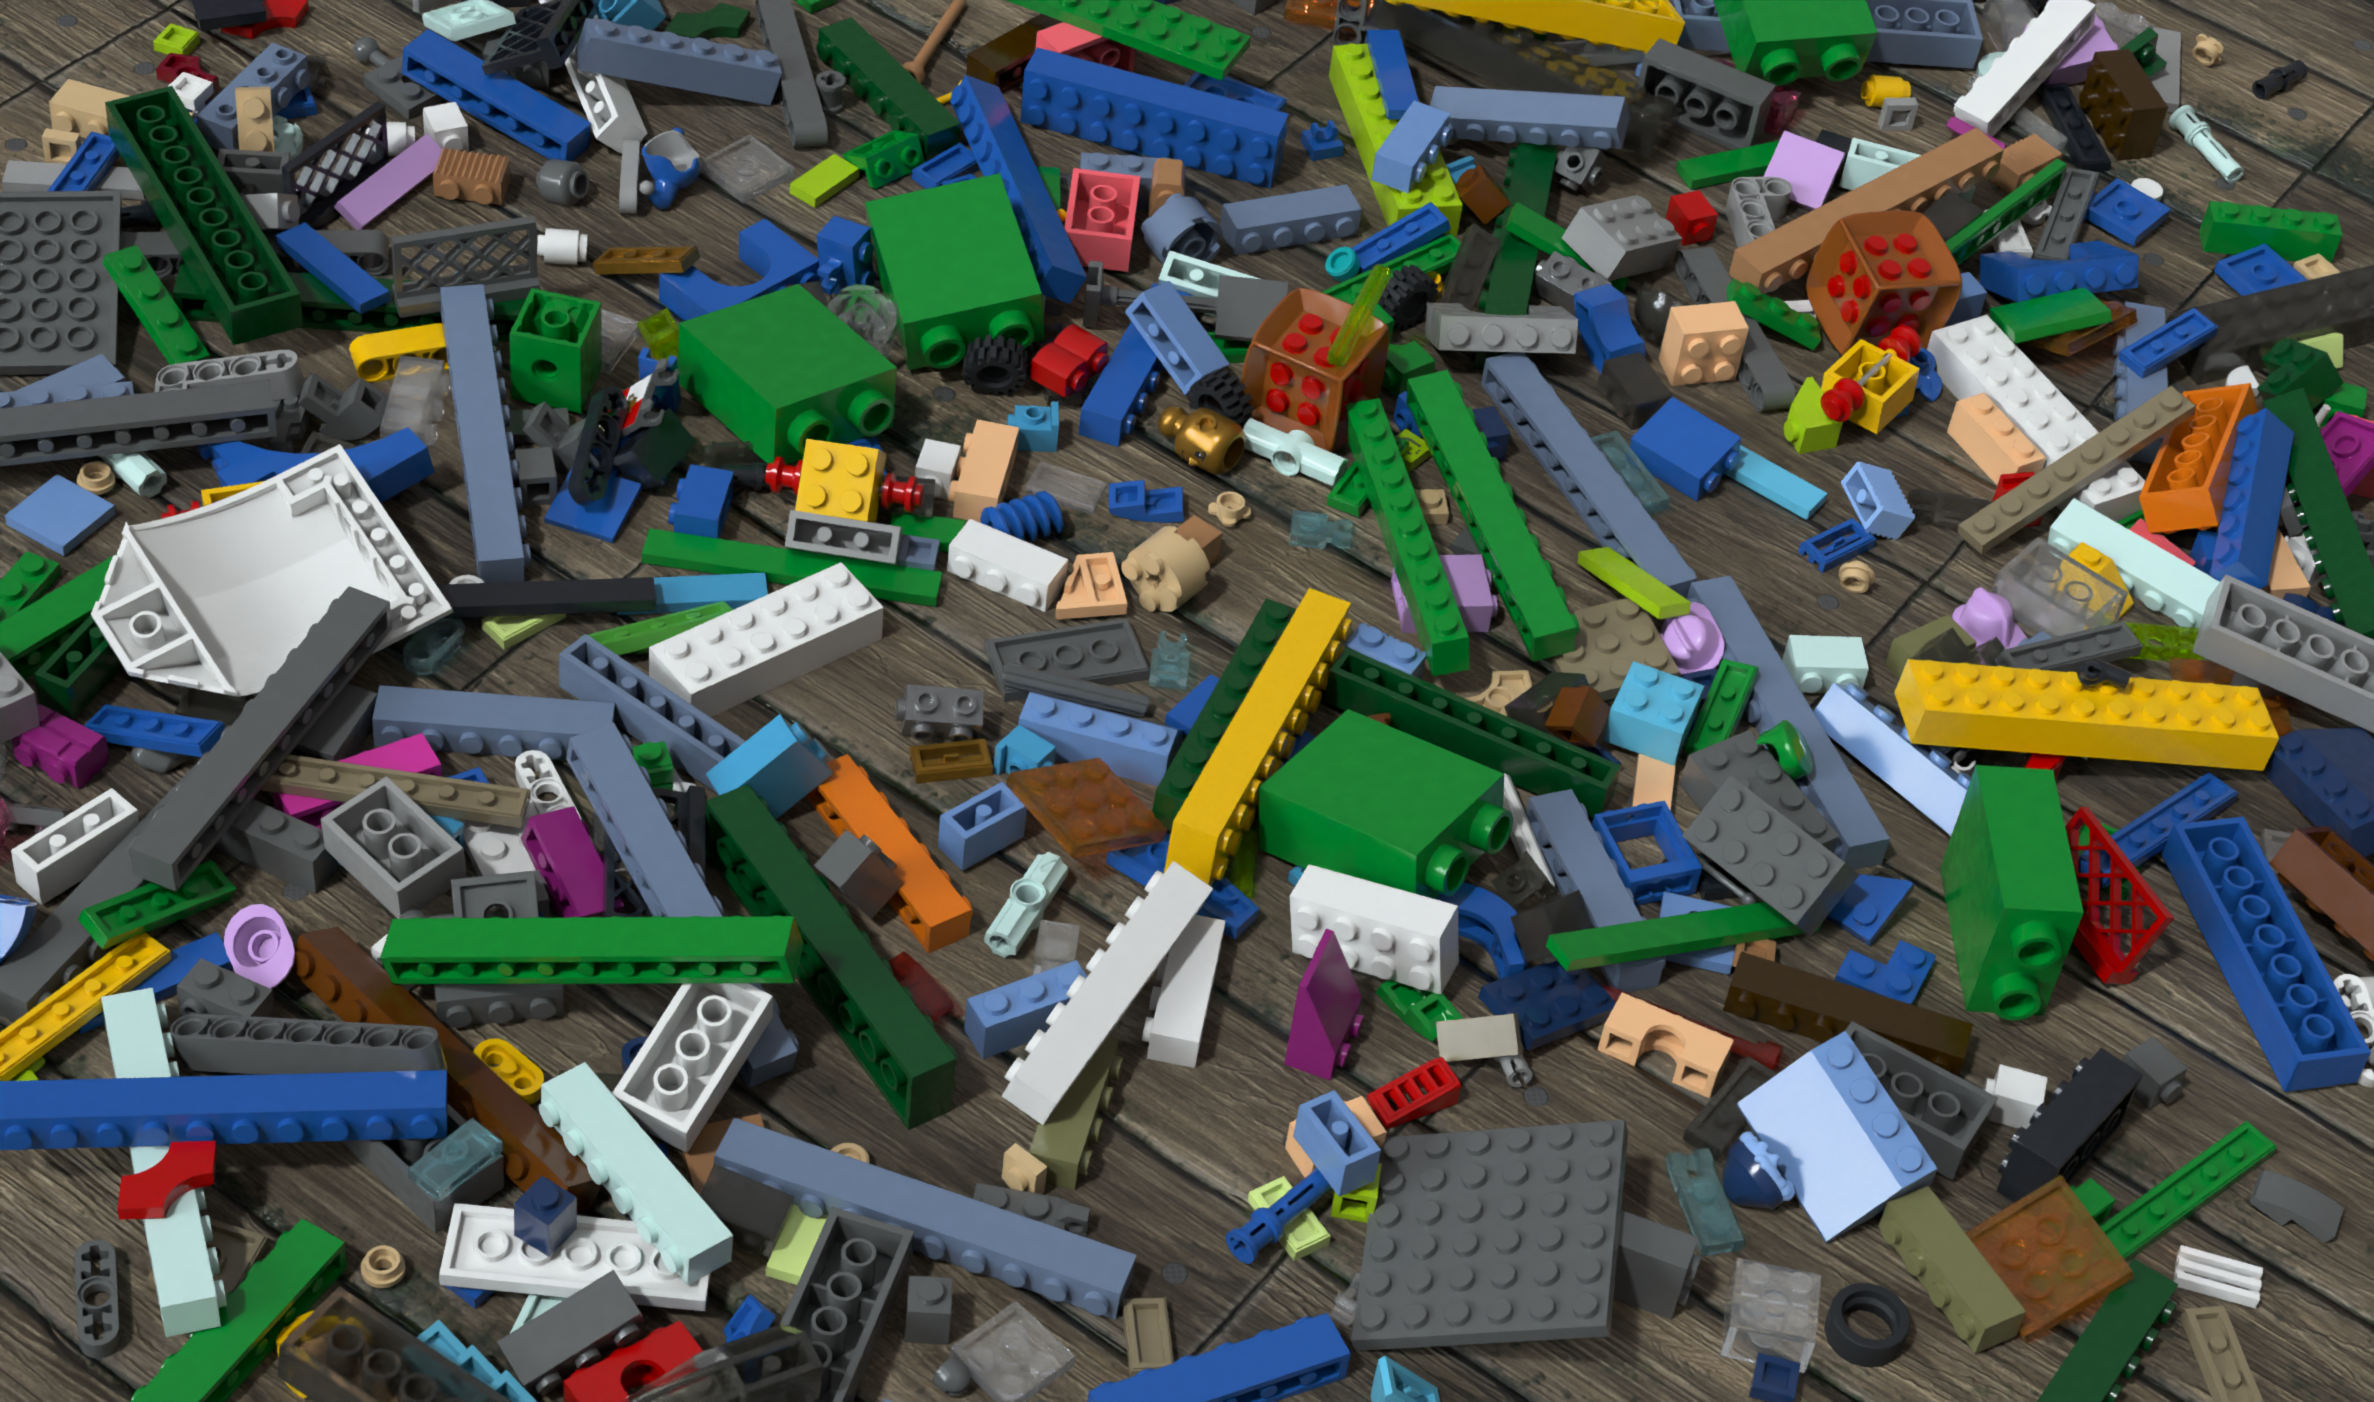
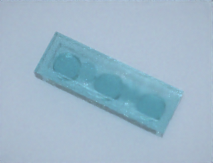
[1590,431,1670,514]

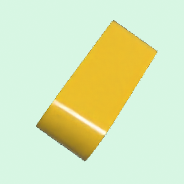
[349,323,449,382]

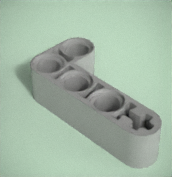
[1725,177,1792,248]
[154,350,305,401]

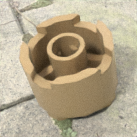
[1121,526,1210,612]

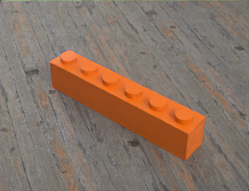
[806,754,973,954]

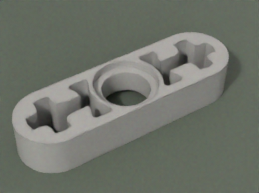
[619,140,640,214]

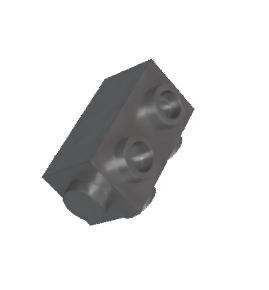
[1533,251,1612,316]
[895,684,984,742]

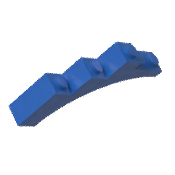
[194,427,435,503]

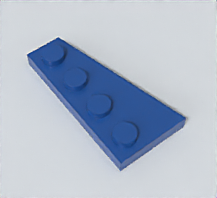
[1106,813,1259,939]

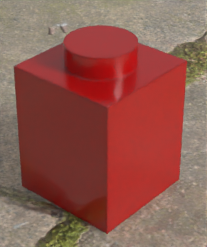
[1665,190,1718,246]

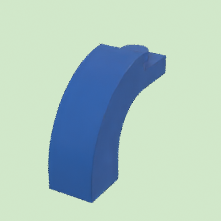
[1436,883,1528,979]

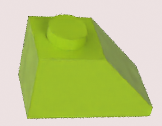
[1784,377,1843,454]

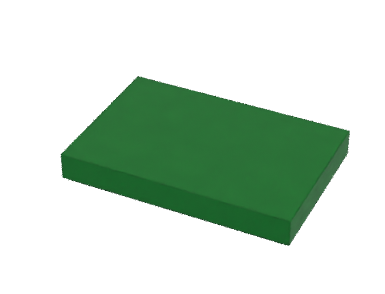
[1989,287,2112,344]

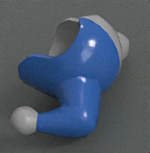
[640,127,702,210]

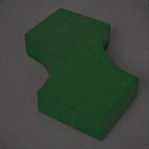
[665,2,750,40]

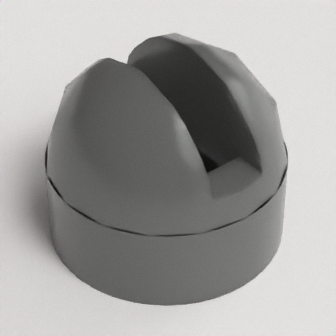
[932,1356,970,1396]

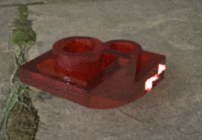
[888,951,954,1022]

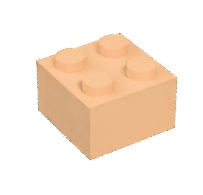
[1658,301,1749,386]

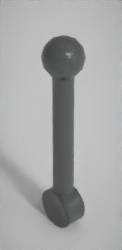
[1695,853,1757,905]

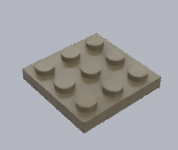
[1549,598,1680,701]

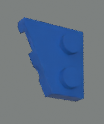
[1826,874,1914,946]

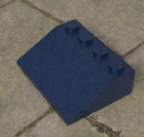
[2266,728,2374,857]

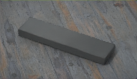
[2034,167,2099,260]
[1996,621,2143,672]

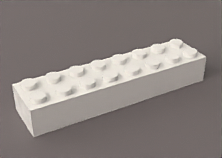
[1927,315,2145,522]

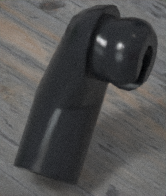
[2077,659,2132,690]

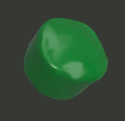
[1756,720,1813,781]

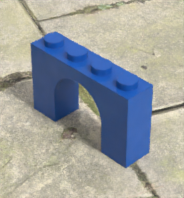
[659,218,820,321]
[1980,241,2139,302]

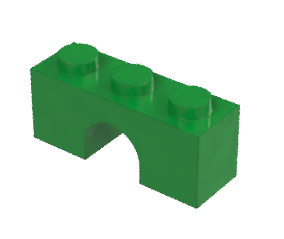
[1358,300,1436,399]

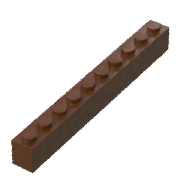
[291,927,602,1214]

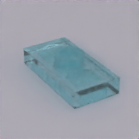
[408,1118,503,1202]

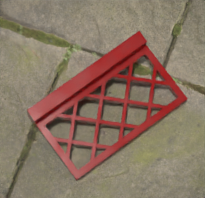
[2065,807,2174,984]

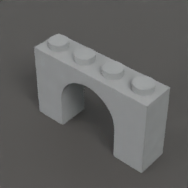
[1425,303,1578,354]

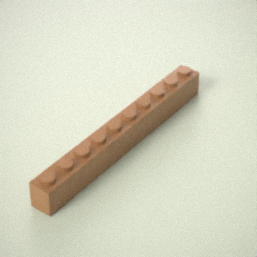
[1729,127,2004,294]

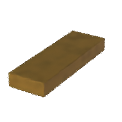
[592,246,700,274]

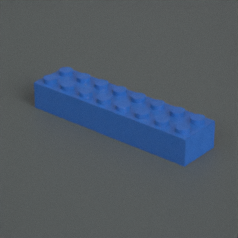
[1020,47,1289,189]
[2162,816,2371,1092]

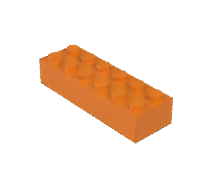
[2139,383,2258,534]

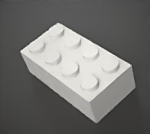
[1290,864,1459,995]
[612,983,773,1153]

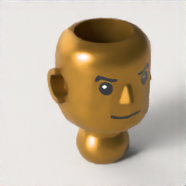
[1158,405,1246,474]

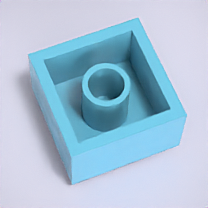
[1603,661,1704,766]

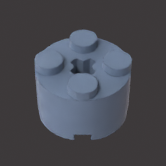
[1141,193,1223,265]

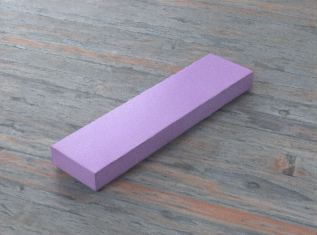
[334,133,442,230]

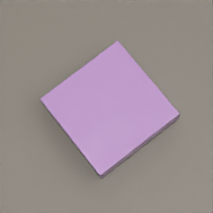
[1763,131,1845,211]

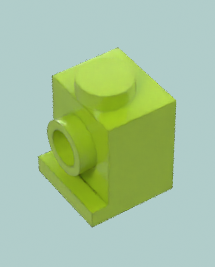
[1330,1163,1382,1223]

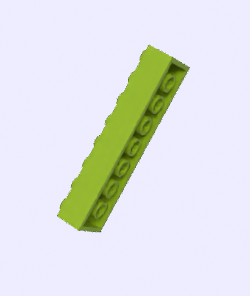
[1329,43,1463,236]

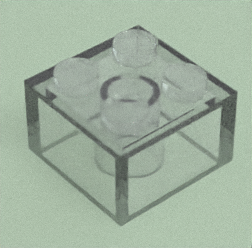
[1720,1258,1821,1373]

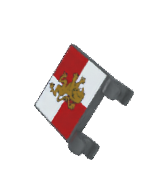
[599,358,680,439]

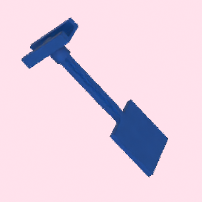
[544,347,681,543]

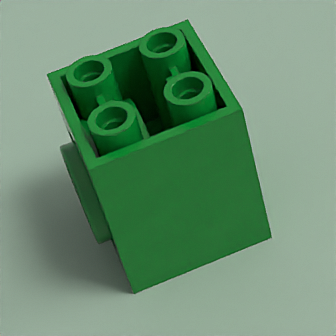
[510,288,602,413]

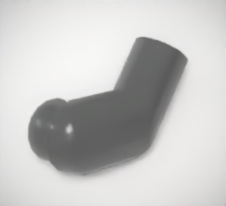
[131,747,195,774]

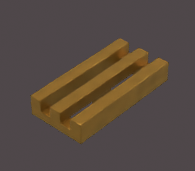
[909,739,993,784]

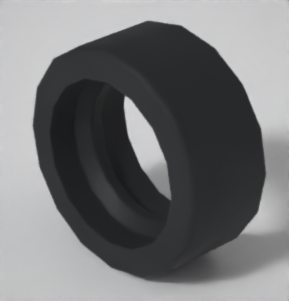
[1824,1283,1911,1367]

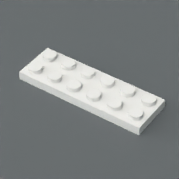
[439,1203,711,1311]

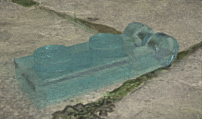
[1665,1148,1744,1256]

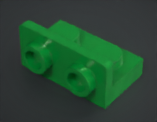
[842,130,925,189]

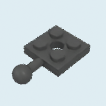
[353,37,446,120]
[399,870,539,919]

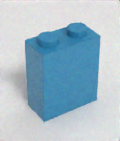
[706,714,833,820]

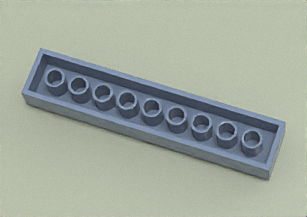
[1669,0,1983,69]

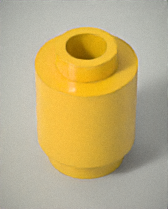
[1861,75,1911,108]

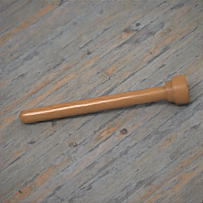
[902,0,965,84]

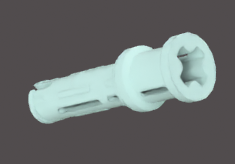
[2169,105,2244,184]

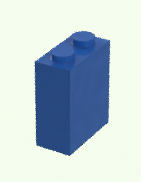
[1628,397,1741,502]

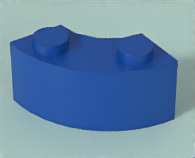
[1574,284,1646,382]

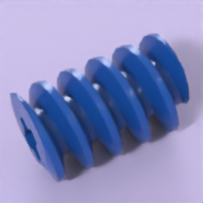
[980,491,1064,542]

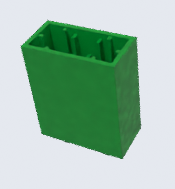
[1713,0,1878,87]
[865,173,1045,370]
[678,284,897,465]
[1258,709,1513,899]
[1940,765,2084,1020]

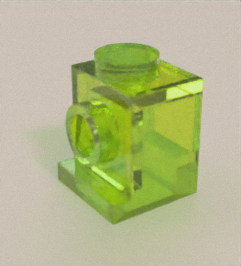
[635,308,679,362]

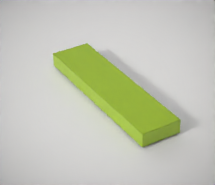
[1577,547,1691,620]

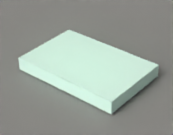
[422,0,516,41]

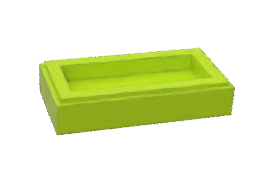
[789,154,860,208]

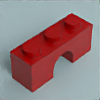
[563,1320,708,1402]

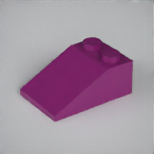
[1284,928,1365,1080]

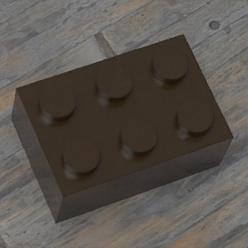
[2079,49,2168,161]

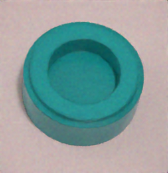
[1325,247,1361,282]

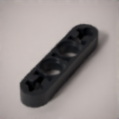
[568,386,628,507]

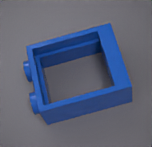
[1592,800,1702,906]

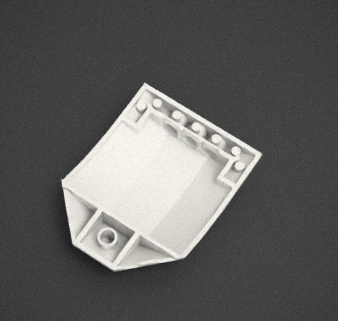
[91,444,453,697]

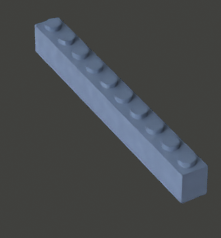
[440,284,531,583]
[1481,352,1698,599]
[1687,576,1890,870]
[566,722,799,1088]
[713,1118,1137,1320]

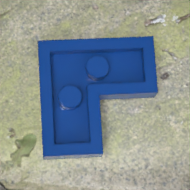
[1834,940,1936,1005]

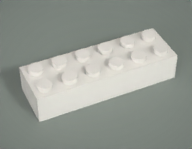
[649,562,884,717]

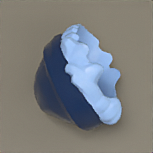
[1722,1131,1795,1210]

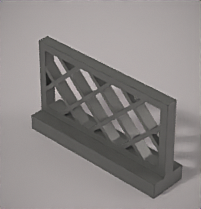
[391,216,541,318]

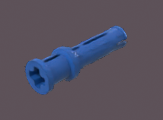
[1225,1167,1333,1264]

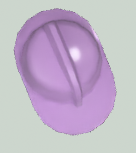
[1952,587,2027,661]
[1660,602,1725,674]
[224,904,296,989]

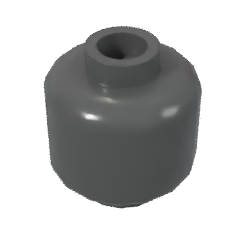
[536,159,589,205]

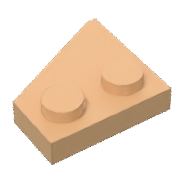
[1055,552,1128,620]

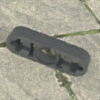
[74,1240,121,1359]

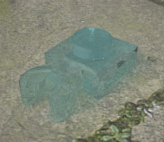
[1289,510,1353,549]
[1149,631,1190,690]

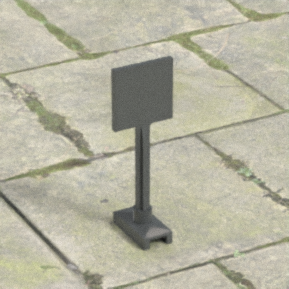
[1082,261,1288,342]

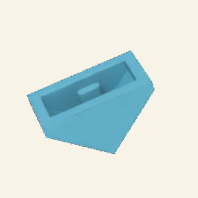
[1370,1356,1440,1402]

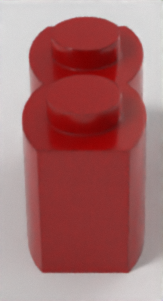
[1031,324,1109,398]

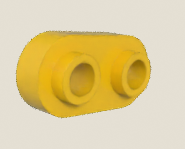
[473,1038,544,1105]

